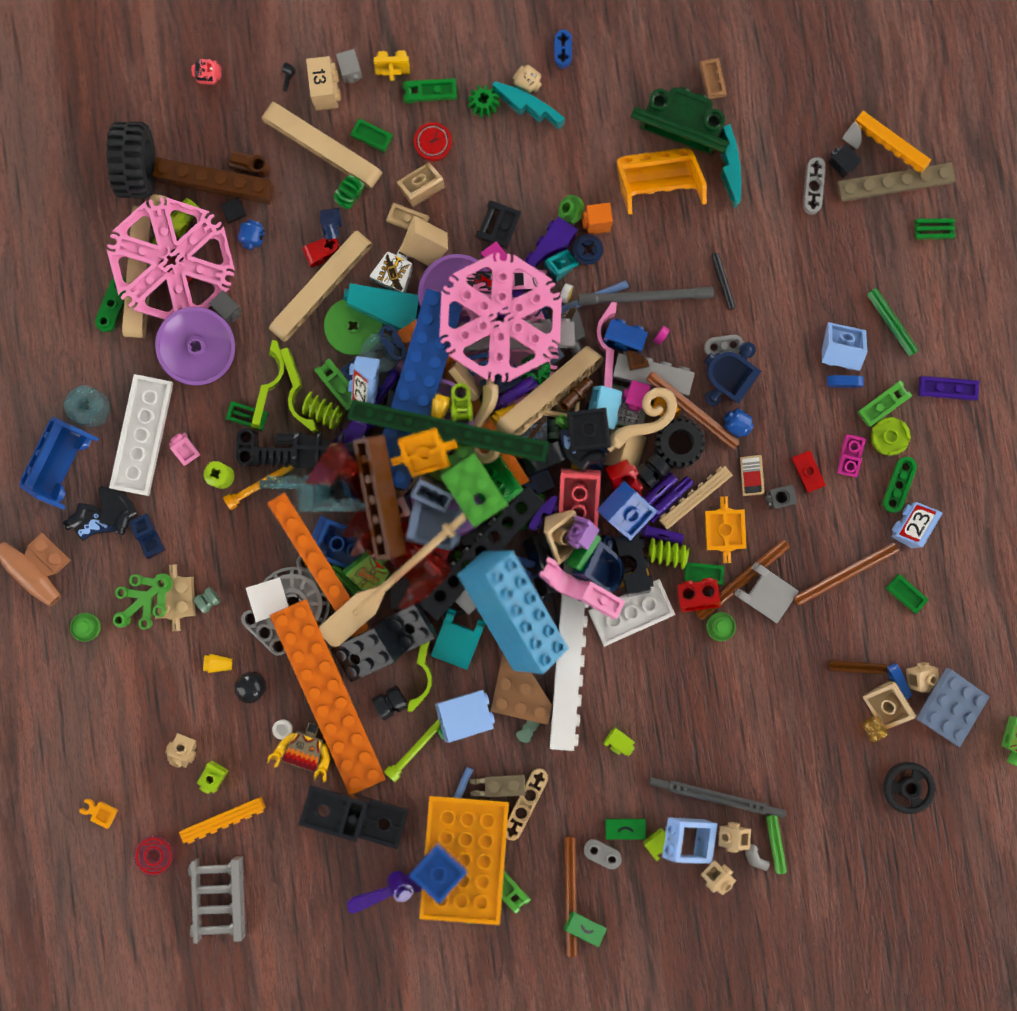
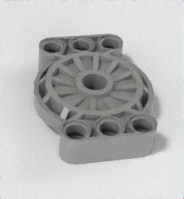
[241,555,331,656]

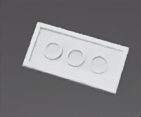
[588,579,676,647]

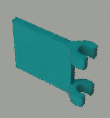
[431,608,485,670]

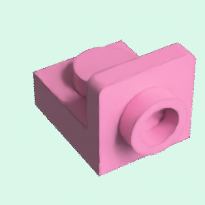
[169,433,200,466]

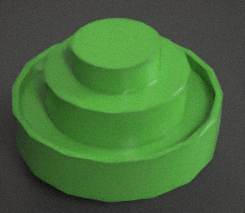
[558,195,584,224]
[706,612,736,641]
[70,613,101,642]

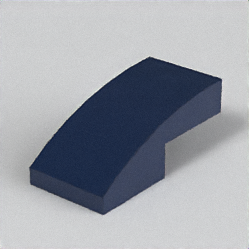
[129,513,166,559]

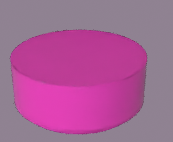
[653,326,670,345]

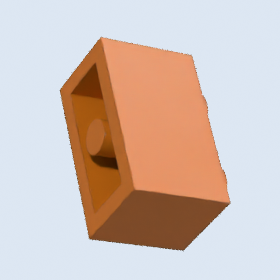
[582,203,613,234]

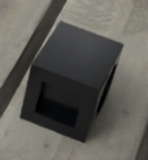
[828,144,862,179]

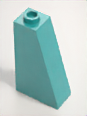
[343,283,419,331]

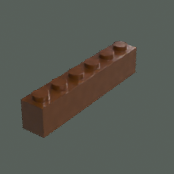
[152,157,274,205]
[353,435,407,560]

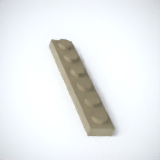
[837,163,955,202]

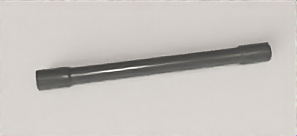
[578,286,714,306]

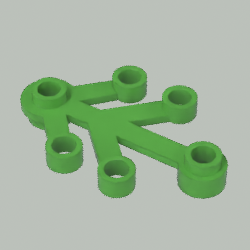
[113,573,173,630]

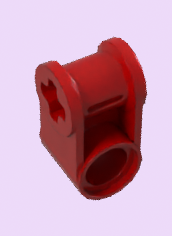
[302,238,341,267]

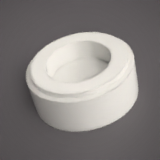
[559,283,573,304]
[272,719,293,740]

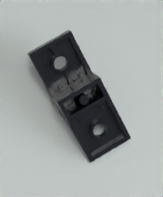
[331,602,438,682]
[299,785,409,849]

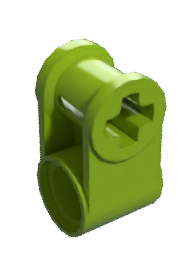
[451,383,473,422]

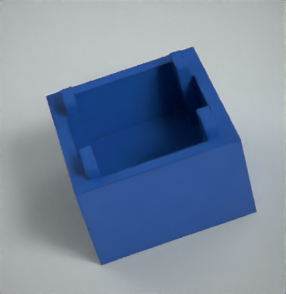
[597,481,658,540]
[409,842,467,904]

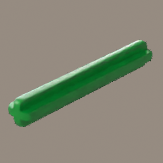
[867,288,918,356]

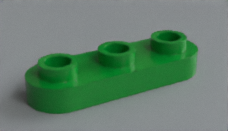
[95,277,126,333]
[882,457,917,513]

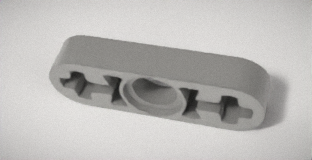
[803,157,825,215]

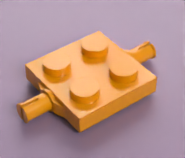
[391,428,457,477]
[704,496,747,563]

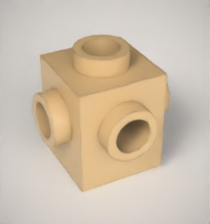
[906,662,939,693]
[165,733,196,768]
[718,822,751,852]
[701,860,736,895]

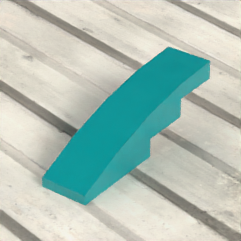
[492,81,565,130]
[720,124,742,208]

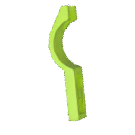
[251,340,284,429]
[280,347,319,433]
[407,624,433,712]

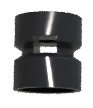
[636,452,671,489]
[372,685,408,721]

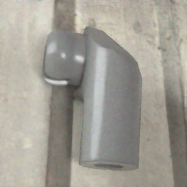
[745,844,770,871]

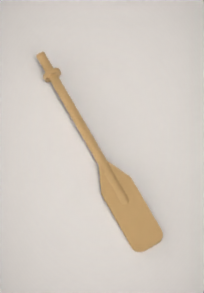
[319,513,468,647]

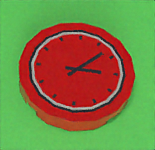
[414,122,452,162]

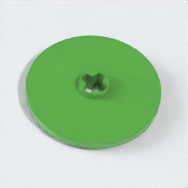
[324,299,382,356]

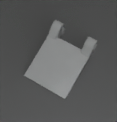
[734,562,799,623]

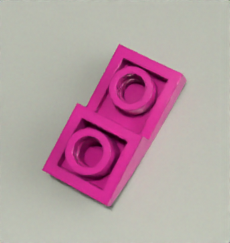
[837,433,866,478]

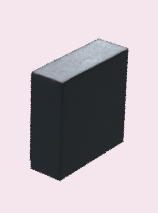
[220,197,247,224]

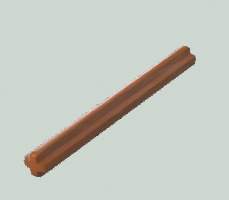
[646,372,739,449]
[696,540,790,620]
[794,543,899,605]
[564,836,577,957]

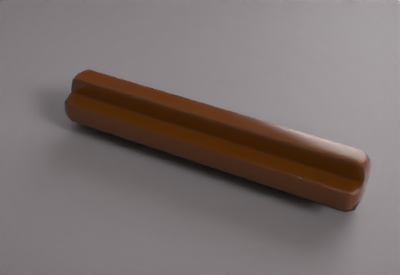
[828,660,887,675]

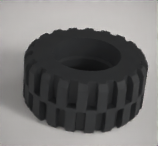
[106,122,156,198]

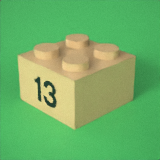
[306,56,341,110]

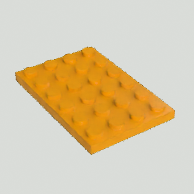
[419,796,509,925]

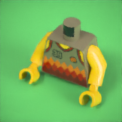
[267,722,330,783]

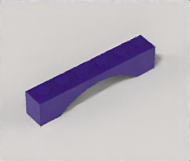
[497,217,578,321]

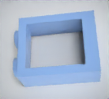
[662,817,717,864]

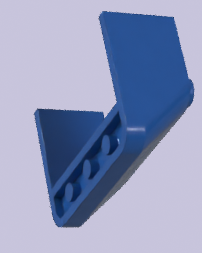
[19,417,99,509]

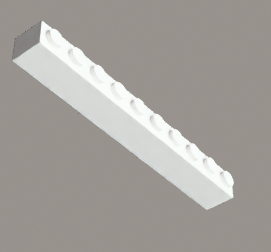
[549,557,589,751]

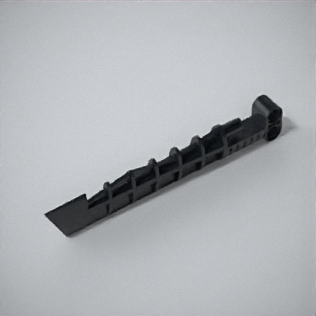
[236,428,454,474]

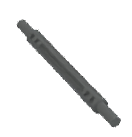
[649,777,786,818]

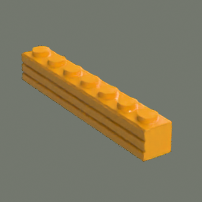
[855,111,931,173]
[179,796,266,844]

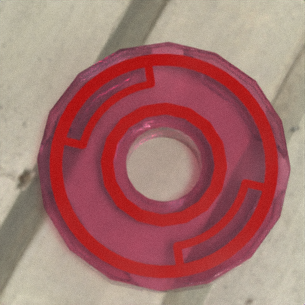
[134,835,175,876]

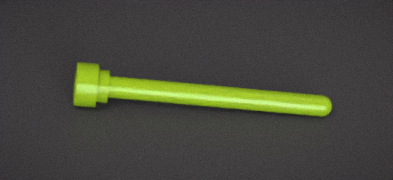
[384,719,441,782]

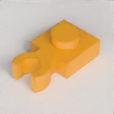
[79,798,118,829]

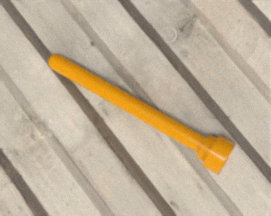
[223,465,295,510]

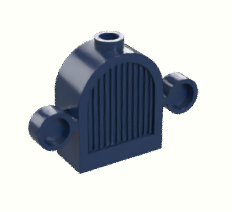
[704,342,762,406]
[571,535,624,602]

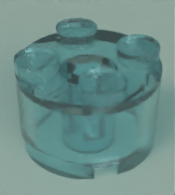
[359,334,400,375]
[63,385,110,427]

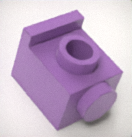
[566,516,599,550]

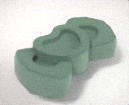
[516,720,541,743]

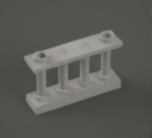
[188,856,245,944]

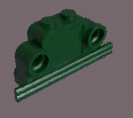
[630,87,729,155]

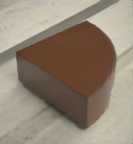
[626,351,649,371]

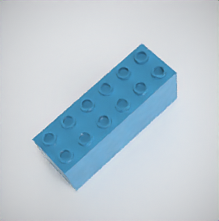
[457,551,569,674]

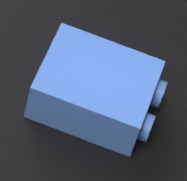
[435,690,495,743]

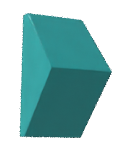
[544,249,579,283]

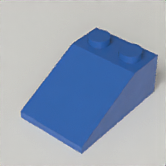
[312,515,374,568]

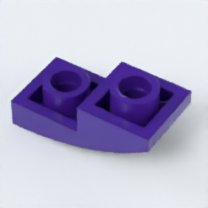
[526,496,559,532]

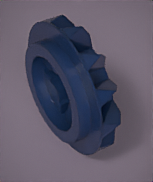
[573,234,604,265]

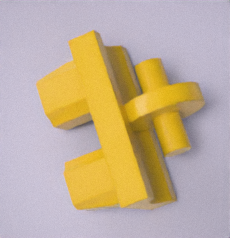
[374,51,410,81]

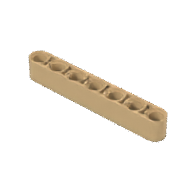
[262,102,382,189]
[122,205,154,338]
[269,230,372,342]
[496,346,604,436]

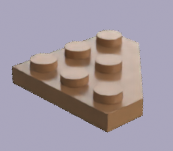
[490,654,553,725]

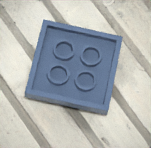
[916,668,990,747]

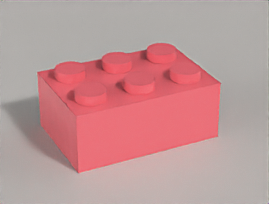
[559,468,601,528]

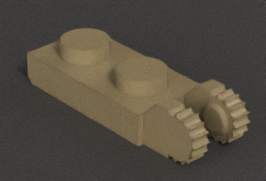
[470,775,526,797]

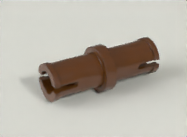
[560,377,594,412]

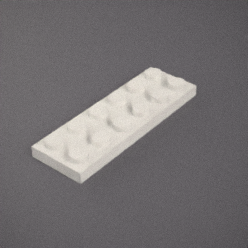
[109,374,174,496]

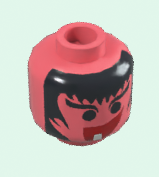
[192,58,221,85]

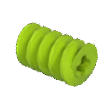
[302,391,346,430]
[204,461,234,489]
[647,538,689,570]

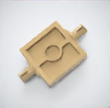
[154,564,196,631]

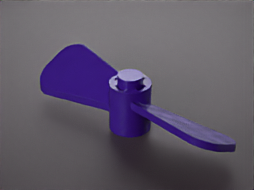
[333,369,399,444]
[347,871,422,913]

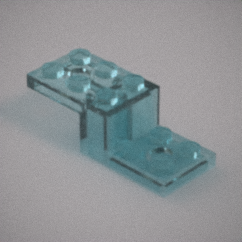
[260,475,366,512]

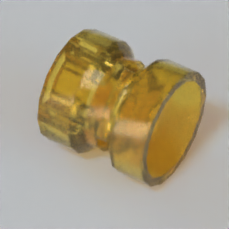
[861,715,888,743]

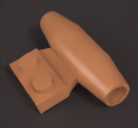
[0,533,71,607]

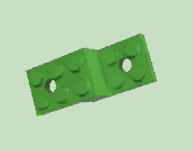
[438,440,508,527]

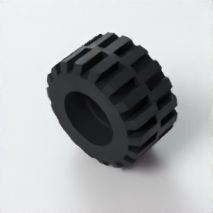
[654,418,706,469]

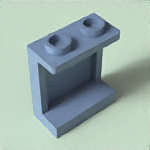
[405,499,463,551]

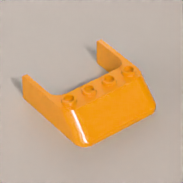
[617,148,707,215]

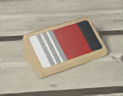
[740,455,764,496]

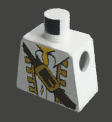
[370,247,413,293]

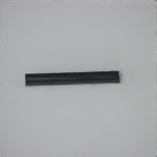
[711,253,736,310]

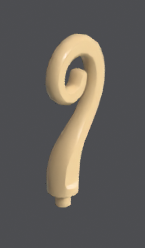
[472,377,500,464]
[606,387,677,452]

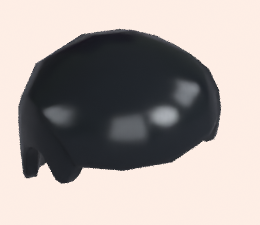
[235,671,266,704]

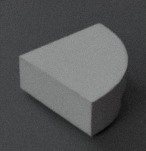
[842,121,862,149]

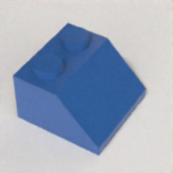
[603,318,648,353]

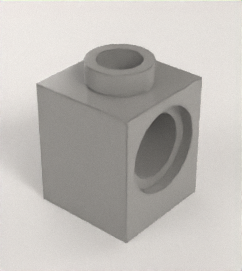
[336,49,363,83]

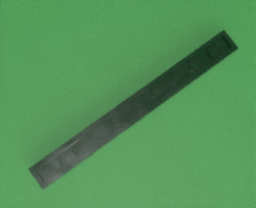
[348,399,549,463]

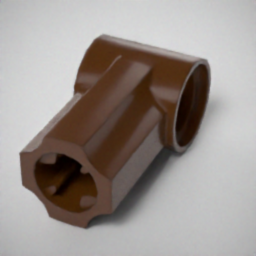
[229,151,270,178]

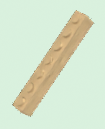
[658,466,733,530]

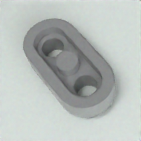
[704,335,744,355]
[584,839,622,869]

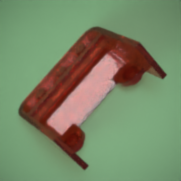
[305,443,371,538]
[350,519,450,610]

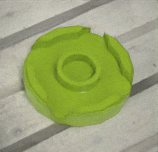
[870,417,911,456]

